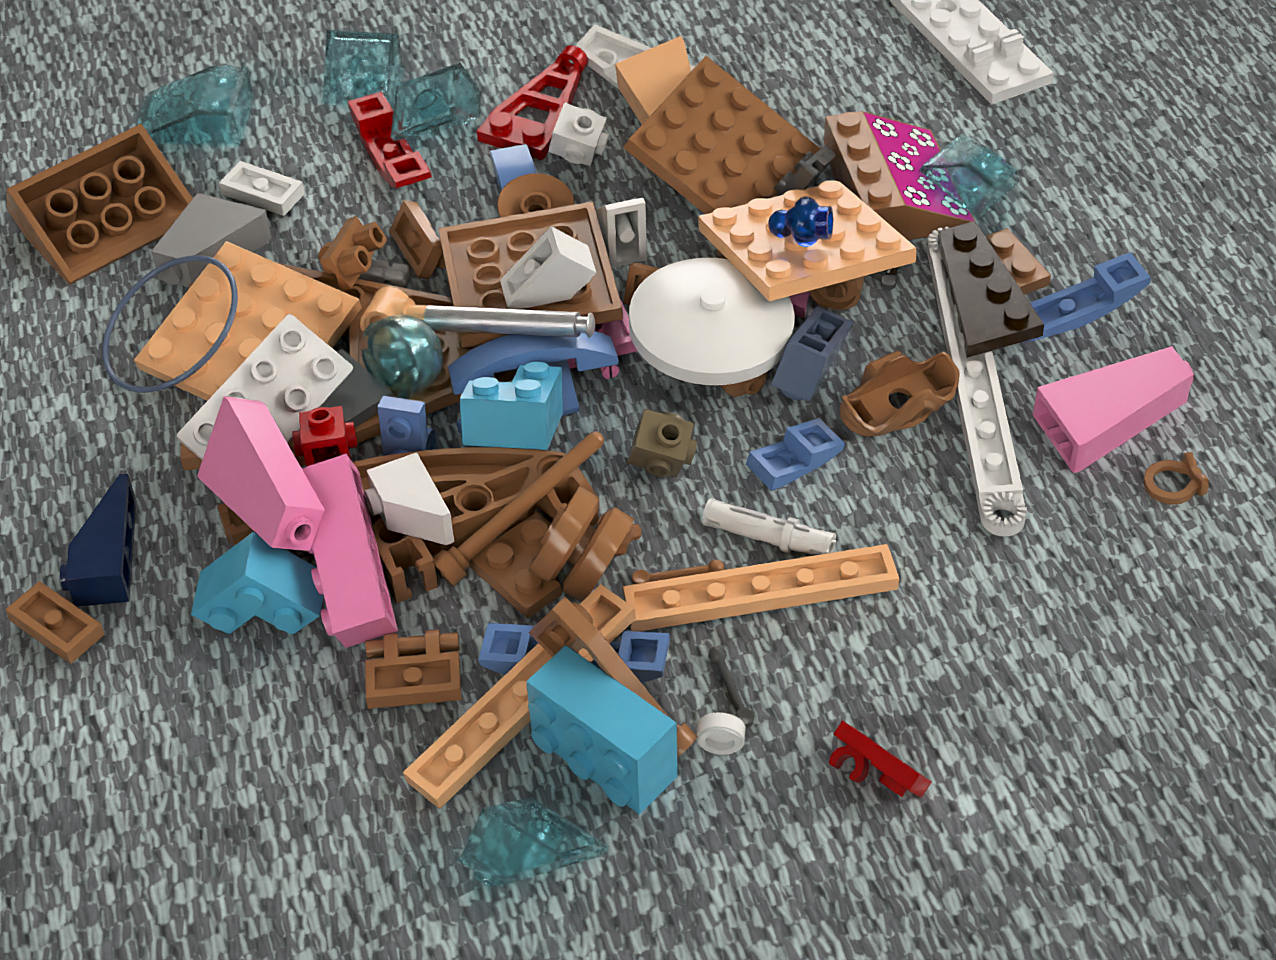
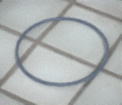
[102,255,238,393]

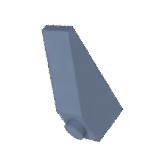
[771,306,854,402]

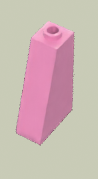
[1033,346,1194,473]
[197,396,325,551]

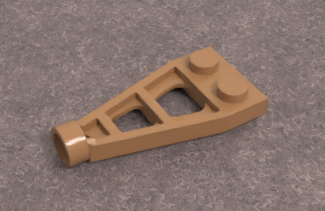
[528,597,698,758]

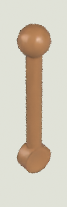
[632,559,725,584]

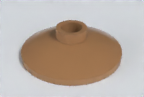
[497,173,574,217]

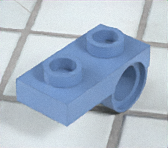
[377,396,436,456]

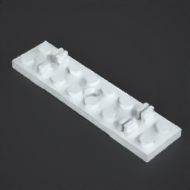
[889,0,1054,105]

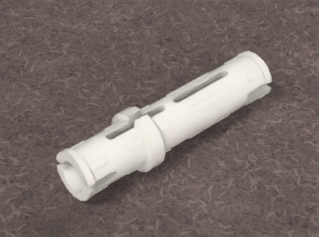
[702,498,836,556]

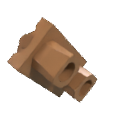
[318,216,387,292]

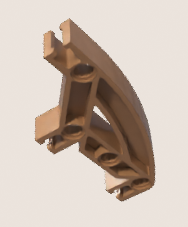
[217,447,599,603]

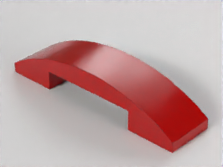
[347,91,432,188]

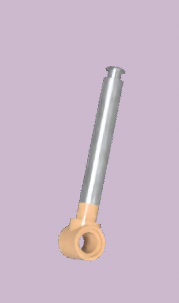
[360,287,595,345]

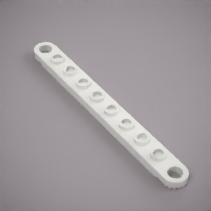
[927,227,1027,536]

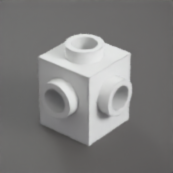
[548,103,609,166]

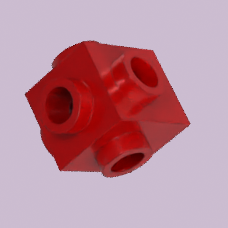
[292,406,358,467]

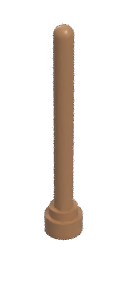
[433,431,604,587]

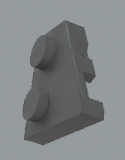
[774,145,837,197]

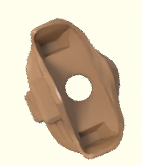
[840,351,960,436]

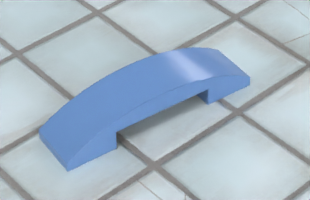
[1024,252,1151,342]
[448,331,619,395]
[478,623,670,683]

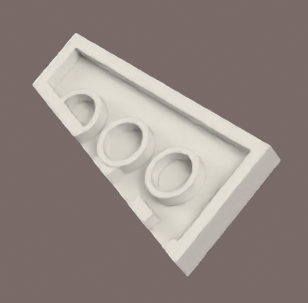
[575,24,696,88]

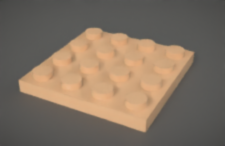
[698,181,916,302]
[134,241,362,401]

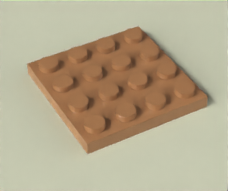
[623,56,821,214]
[438,202,623,348]

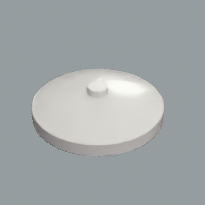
[629,258,795,385]

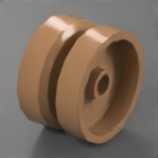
[528,486,634,602]

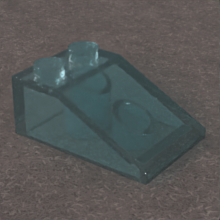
[136,65,254,146]

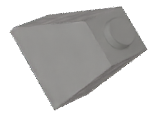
[151,193,271,287]

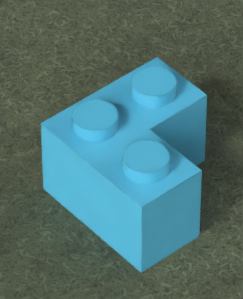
[460,362,563,450]
[191,532,323,634]

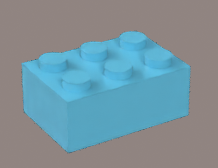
[526,645,678,815]

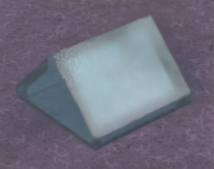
[322,30,404,107]

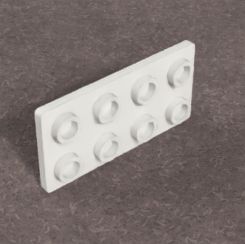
[177,314,353,460]

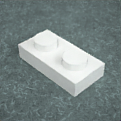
[219,161,305,216]

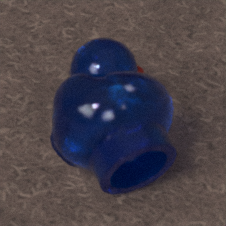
[768,196,834,247]

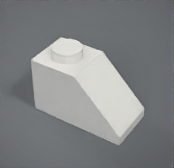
[596,198,647,268]
[500,226,597,309]
[364,452,454,545]

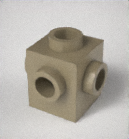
[627,409,697,477]

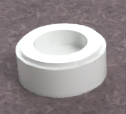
[696,713,746,755]

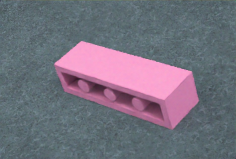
[302,454,398,648]

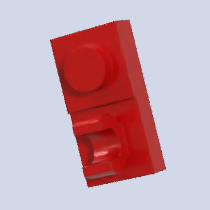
[829,720,932,798]

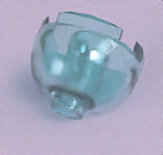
[362,313,443,399]

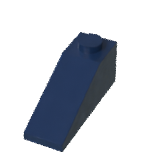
[60,474,136,607]

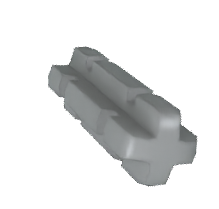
[358,259,410,287]

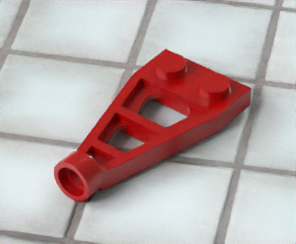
[476,45,588,161]

